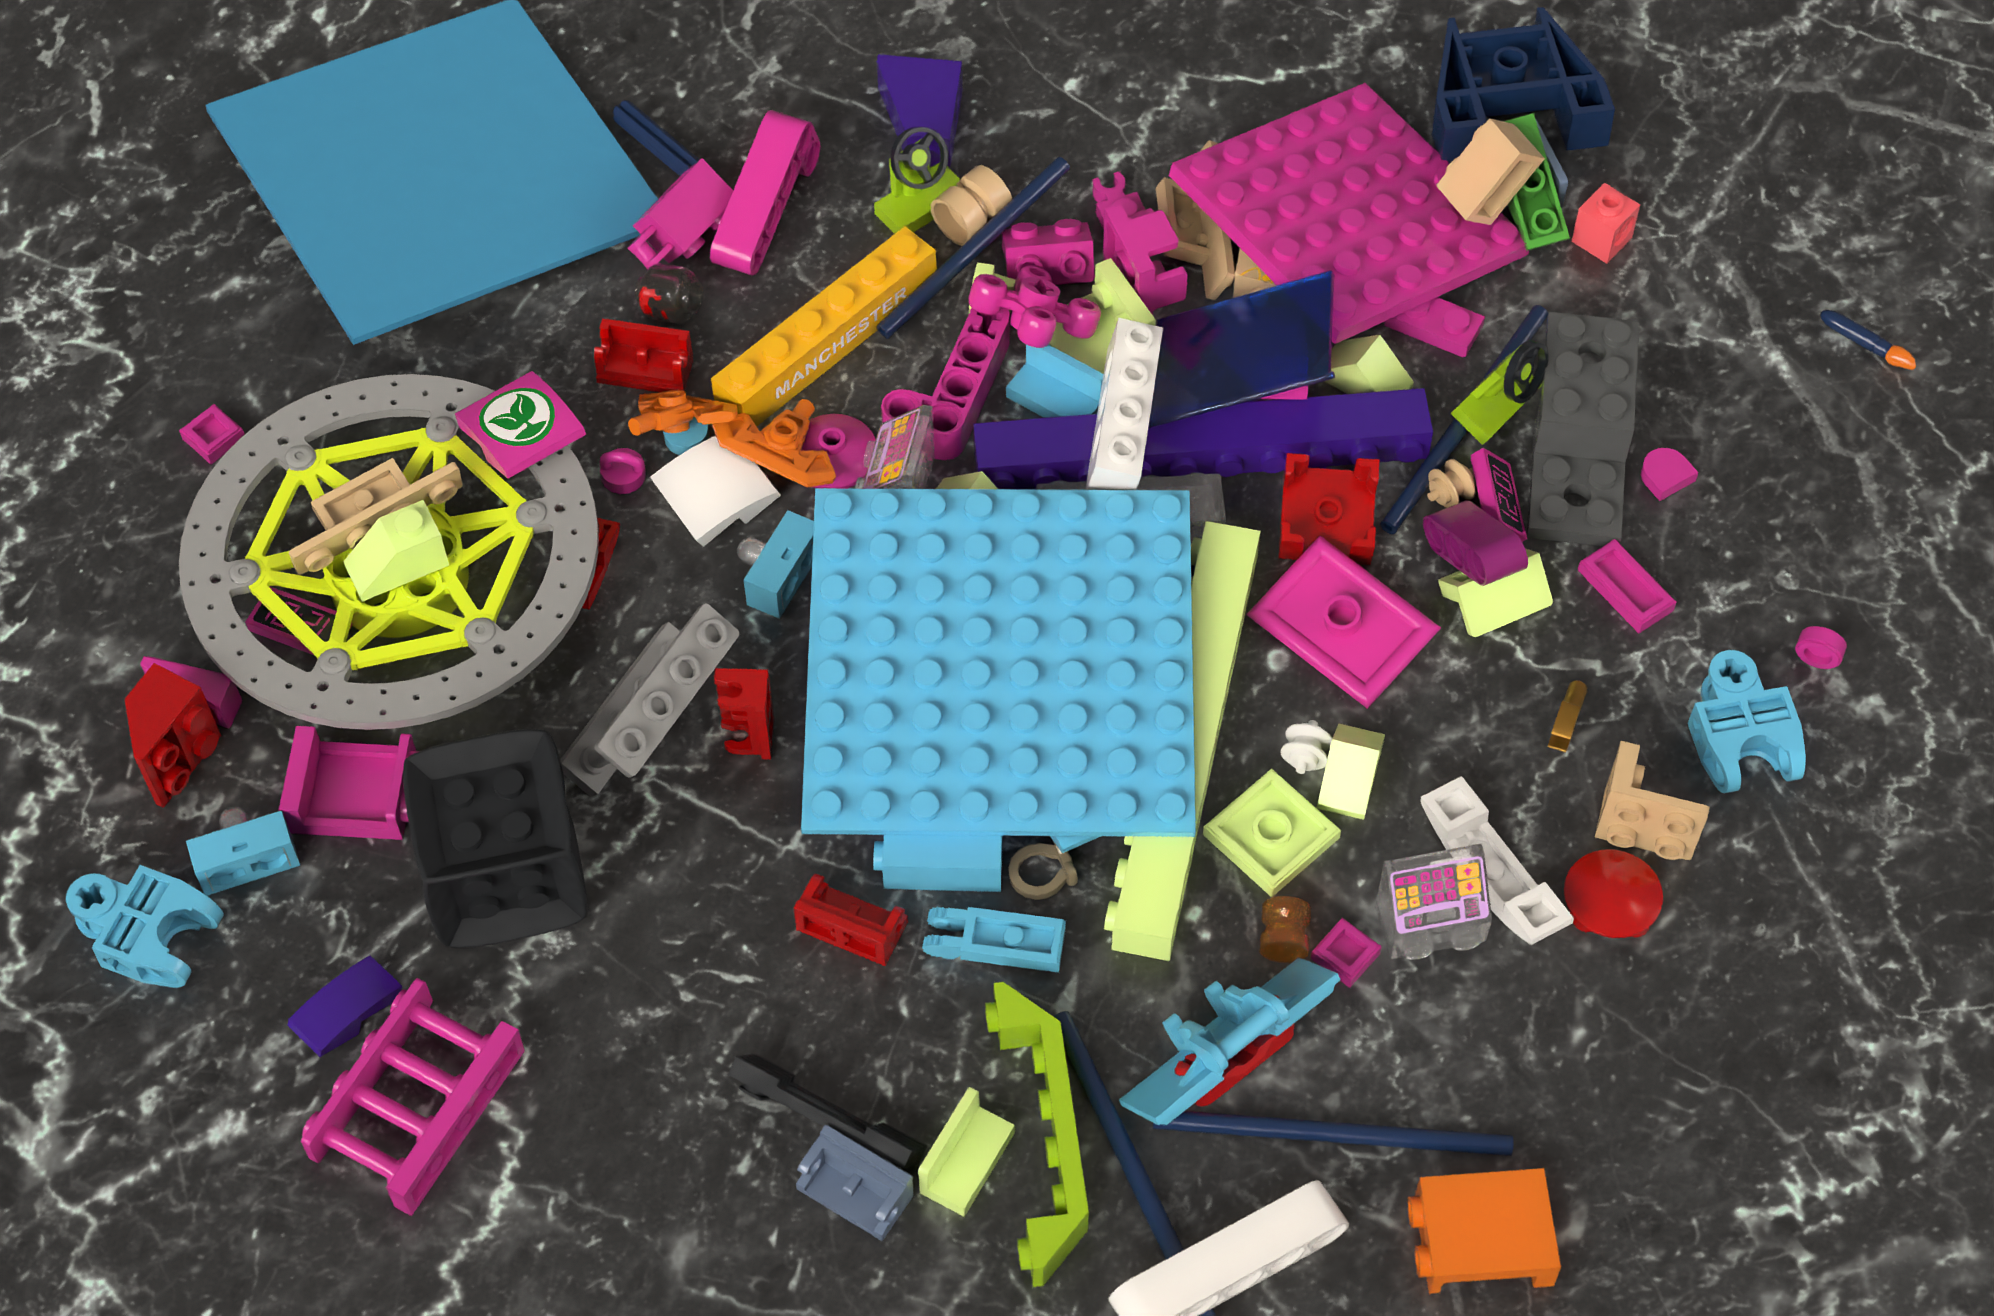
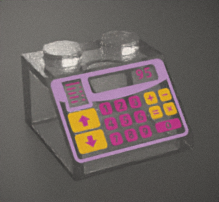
[855,405,935,489]
[1375,844,1492,960]

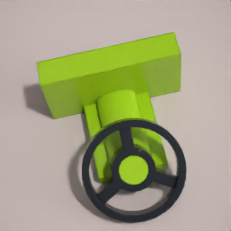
[874,127,961,234]
[1450,340,1549,445]

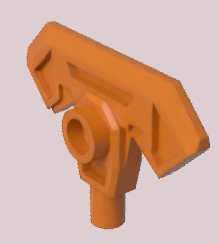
[628,390,738,436]
[712,399,836,487]

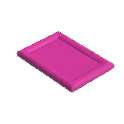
[1246,536,1441,709]

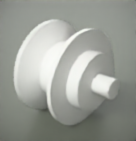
[1281,720,1332,774]

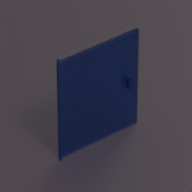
[1148,270,1335,428]

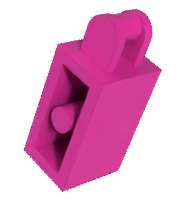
[627,158,733,270]

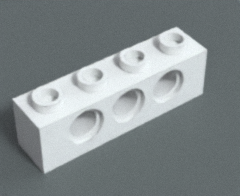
[1085,318,1163,490]

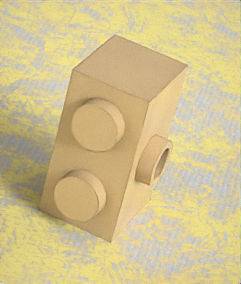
[1436,118,1545,225]

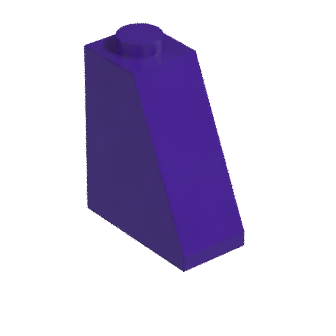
[877,54,963,167]

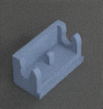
[796,1125,914,1241]

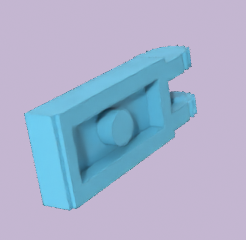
[922,907,1066,973]

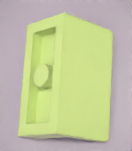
[1438,548,1553,637]
[918,1087,1015,1217]

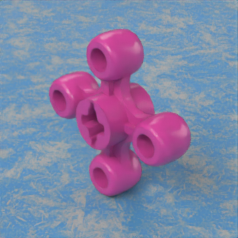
[968,266,1101,348]

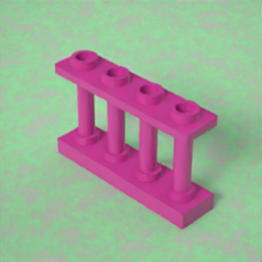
[301,978,525,1216]

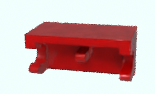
[594,318,694,392]
[714,668,774,760]
[794,873,908,966]

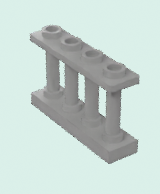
[560,603,740,797]

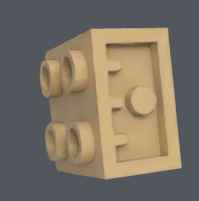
[1595,741,1709,860]

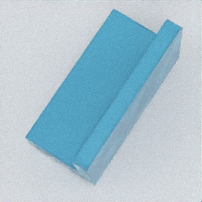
[1006,345,1103,418]

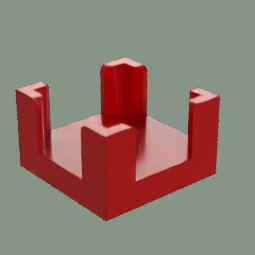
[1278,453,1380,565]

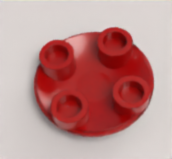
[1564,849,1663,938]

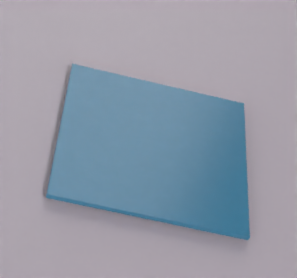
[206,0,658,345]

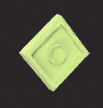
[1203,769,1341,897]

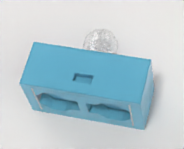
[737,510,814,619]
[186,807,300,896]

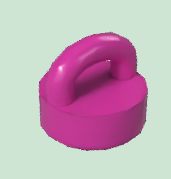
[599,448,646,494]

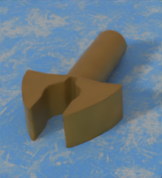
[1547,680,1587,753]

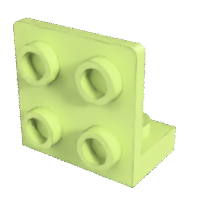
[1049,258,1156,374]

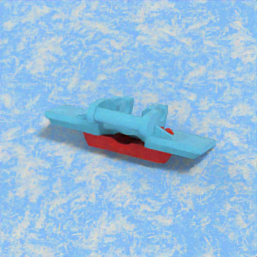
[1119,958,1341,1125]

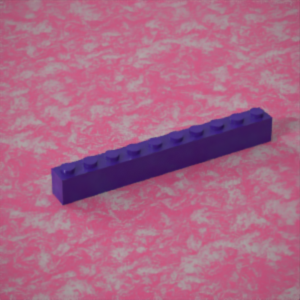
[973,388,1433,490]

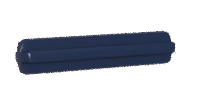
[613,100,700,176]

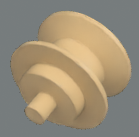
[1427,459,1475,508]

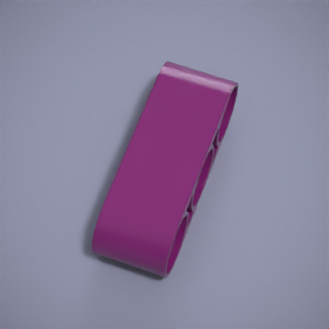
[1423,500,1528,586]

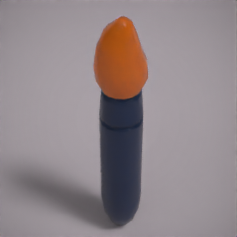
[1820,310,1916,370]

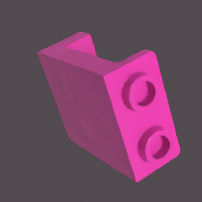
[279,726,419,840]

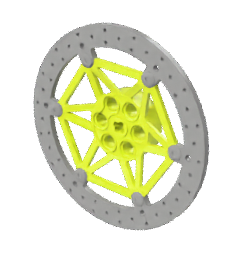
[179,374,599,730]

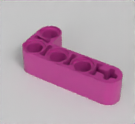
[710,110,820,276]
[881,308,1010,460]

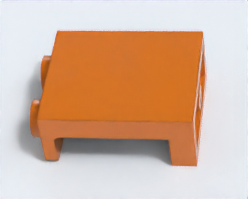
[1408,1168,1561,1294]

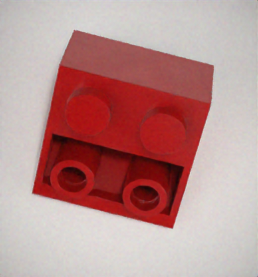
[125,663,221,808]

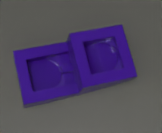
[287,955,402,1057]

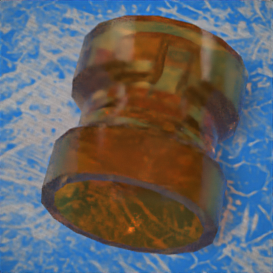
[1259,896,1311,963]

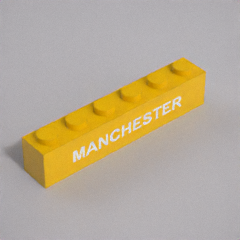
[711,226,937,426]

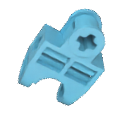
[1687,650,1806,793]
[66,865,224,988]

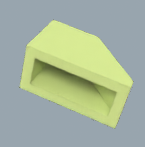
[343,500,449,602]

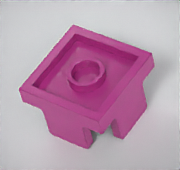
[1103,204,1188,315]

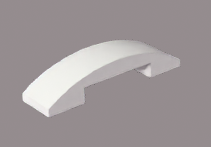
[1420,776,1574,945]

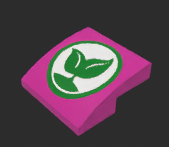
[455,371,586,479]

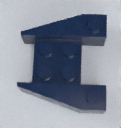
[1432,7,1615,163]

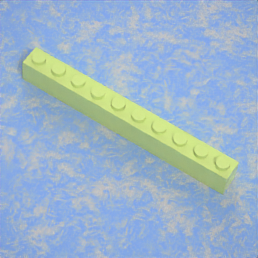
[1104,521,1261,961]

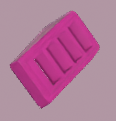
[140,656,242,729]

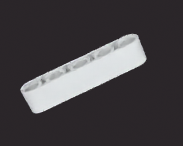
[1109,1180,1349,1316]

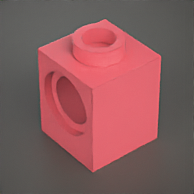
[1571,182,1640,264]

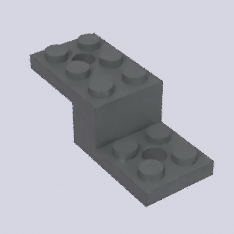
[1527,312,1640,546]

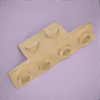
[1156,140,1236,301]
[289,458,463,575]

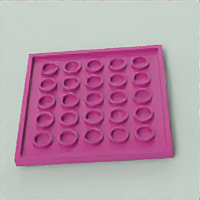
[1169,83,1530,344]

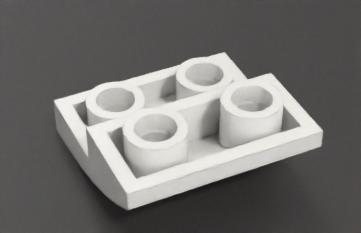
[650,436,781,547]

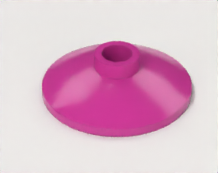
[801,414,878,489]

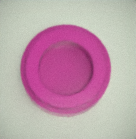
[1795,626,1847,669]

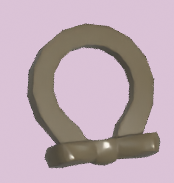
[1008,843,1078,900]

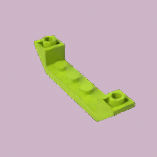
[985,982,1089,1287]

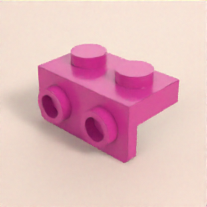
[1001,219,1095,285]

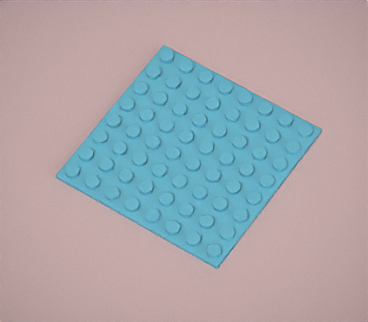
[801,488,1196,837]

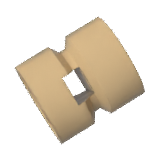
[931,165,1012,246]

